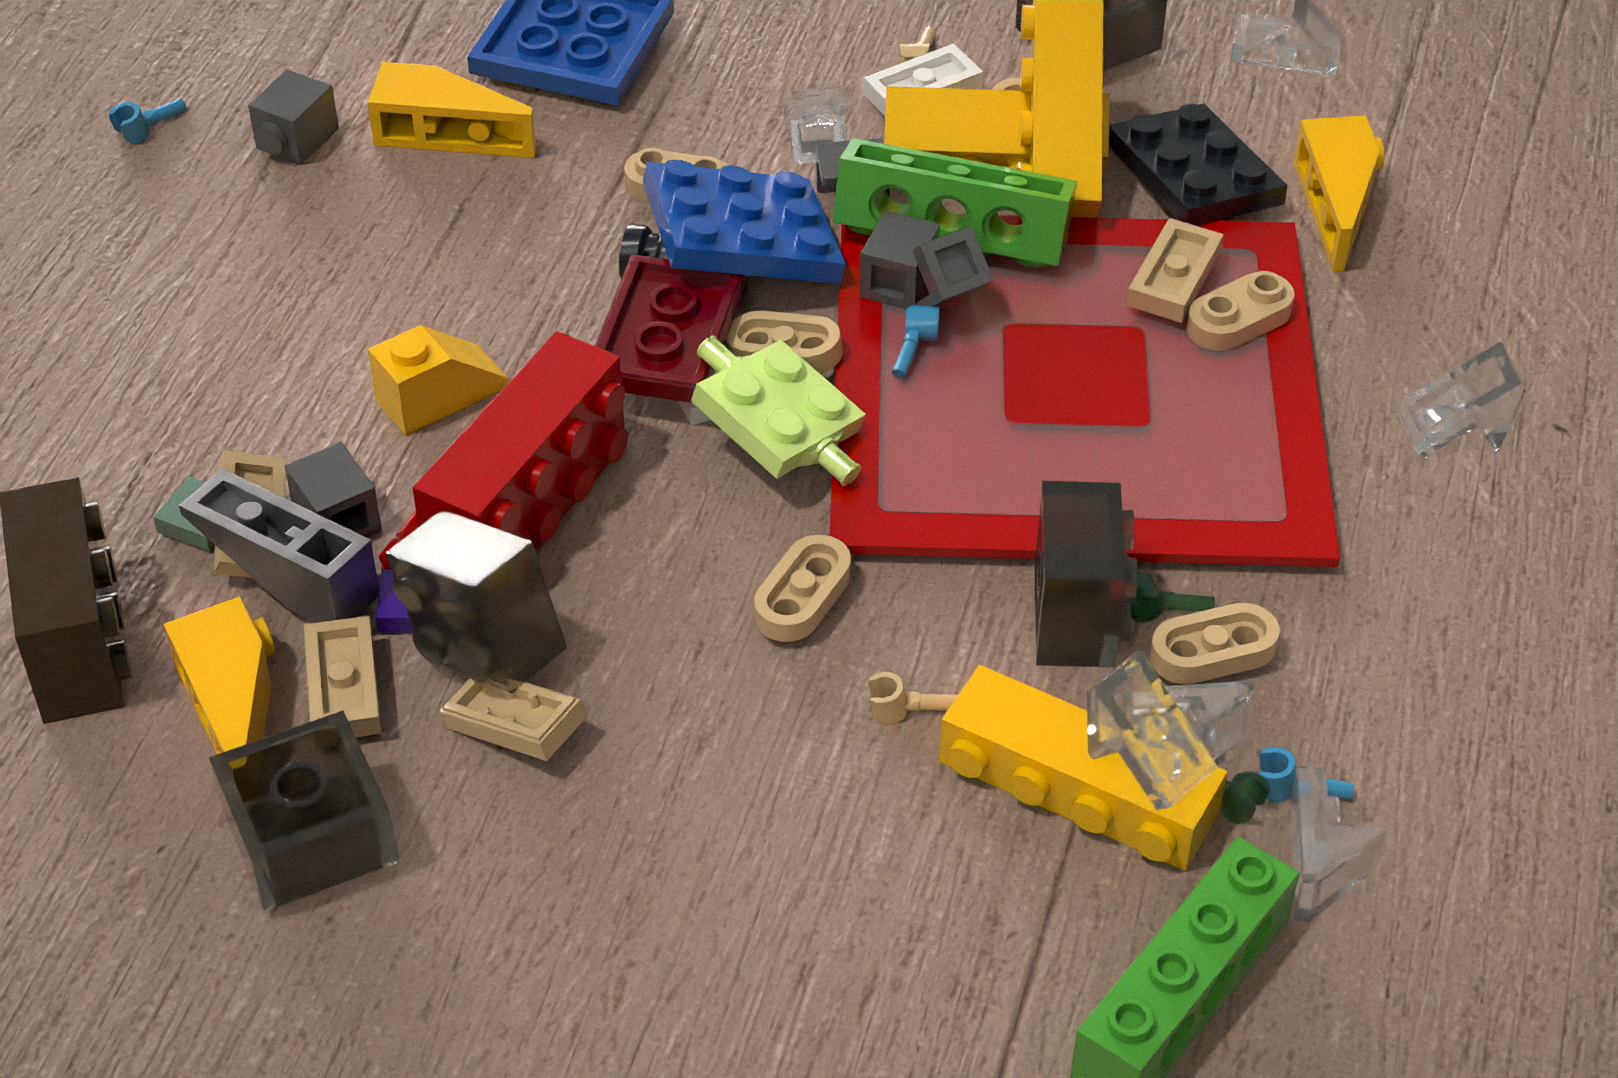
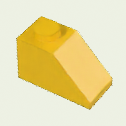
[368,325,509,436]

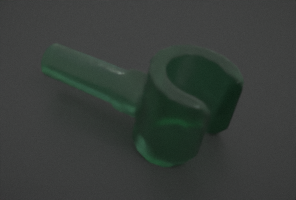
[1120,571,1215,623]
[1221,771,1270,824]

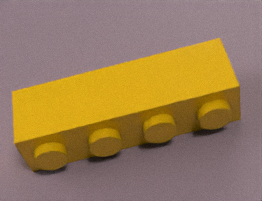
[1019,0,1103,218]
[884,86,1110,177]
[939,664,1228,871]

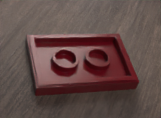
[595,254,745,403]

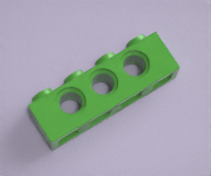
[832,138,1077,268]
[1070,836,1300,1078]

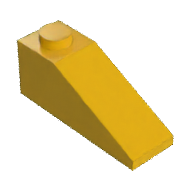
[367,62,537,158]
[1293,115,1384,272]
[163,596,276,807]

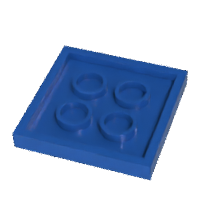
[467,0,674,105]
[643,160,846,284]

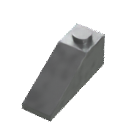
[179,468,379,623]

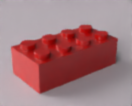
[412,331,628,603]

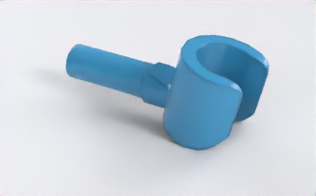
[109,98,186,144]
[892,305,939,379]
[1258,747,1354,802]

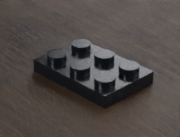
[1109,103,1288,226]

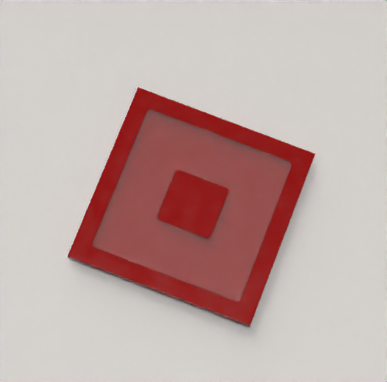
[829,215,1340,567]

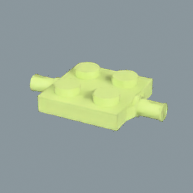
[691,335,866,486]

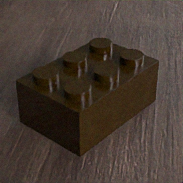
[0,477,132,724]

